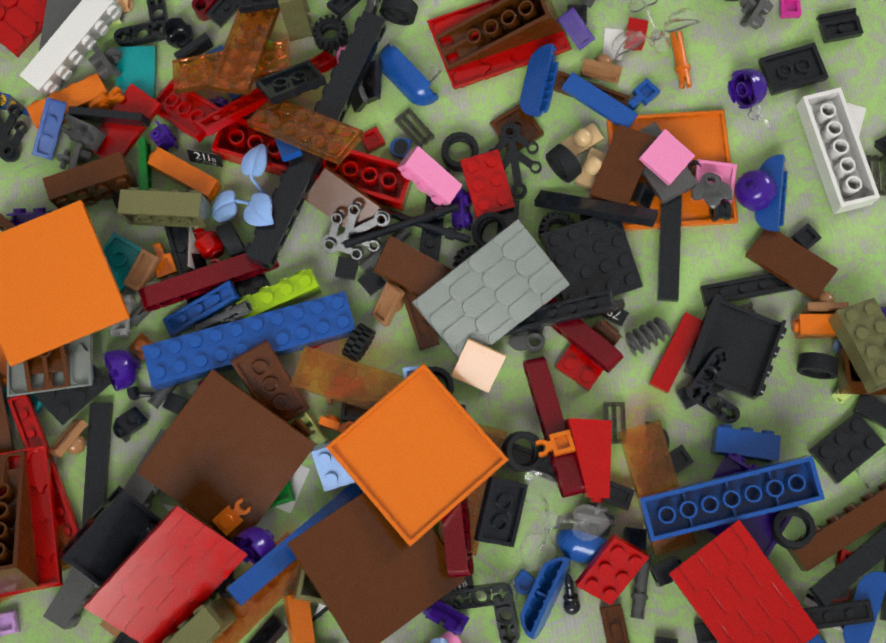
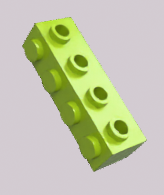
[236,268,322,319]

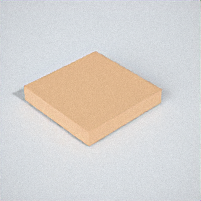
[451,338,506,393]

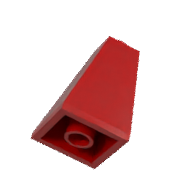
[564,418,612,503]

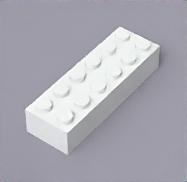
[20,0,123,97]
[796,87,880,215]

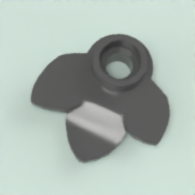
[692,173,733,209]
[508,327,545,352]

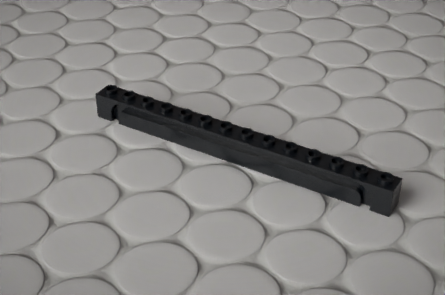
[245,11,387,271]

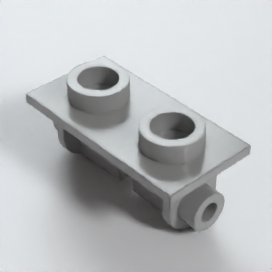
[109,295,134,338]

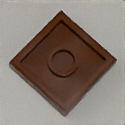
[490,104,544,151]

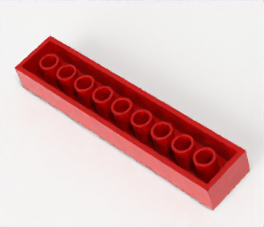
[211,118,412,211]

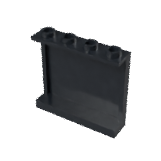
[683,293,787,400]
[59,485,161,586]

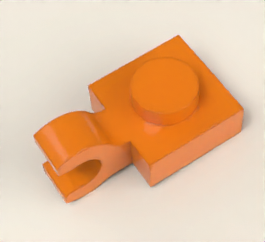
[88,86,125,110]
[152,242,178,280]
[318,414,354,433]

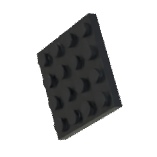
[541,217,643,300]

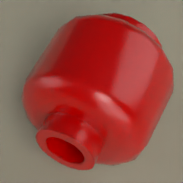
[195,230,225,260]

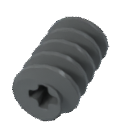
[625,317,673,357]

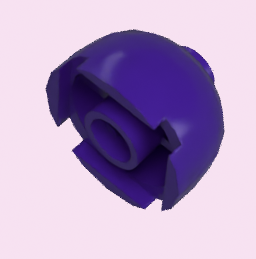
[728,68,767,109]
[734,170,777,211]
[103,349,141,391]
[233,526,276,564]

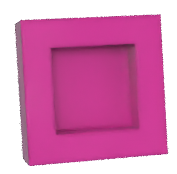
[779,0,801,19]

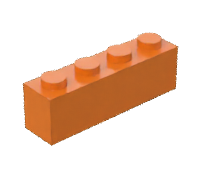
[26,73,109,129]

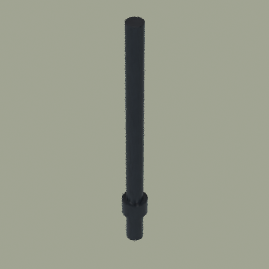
[343,203,459,249]
[386,208,471,244]

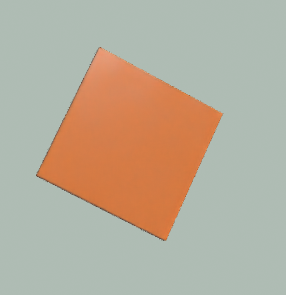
[606,109,738,231]
[0,200,131,367]
[326,363,509,547]

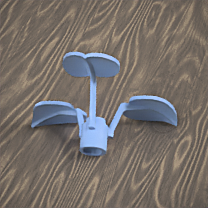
[212,144,274,226]

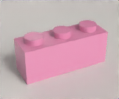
[397,146,462,206]

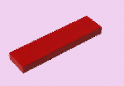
[649,312,702,393]

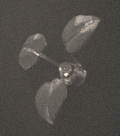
[611,0,701,60]
[521,470,610,572]

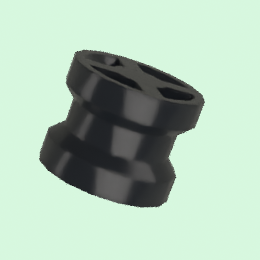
[709,200,731,222]

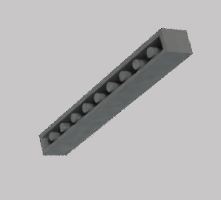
[43,429,166,630]

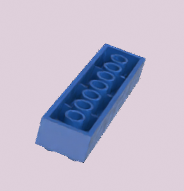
[638,455,825,542]

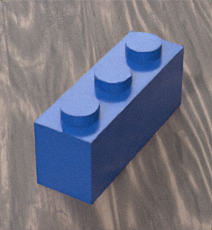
[711,424,781,463]

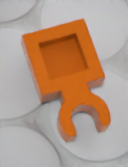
[535,429,576,457]
[212,497,252,536]

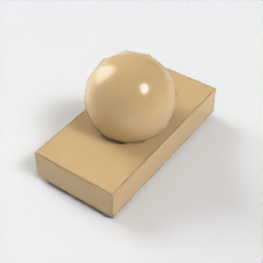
[560,123,604,157]
[575,147,606,190]

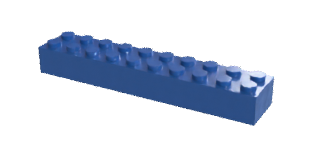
[142,291,355,391]

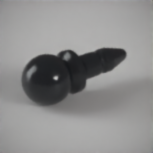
[563,574,580,615]

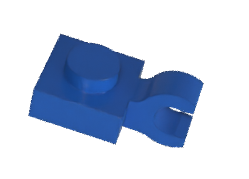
[627,78,661,111]

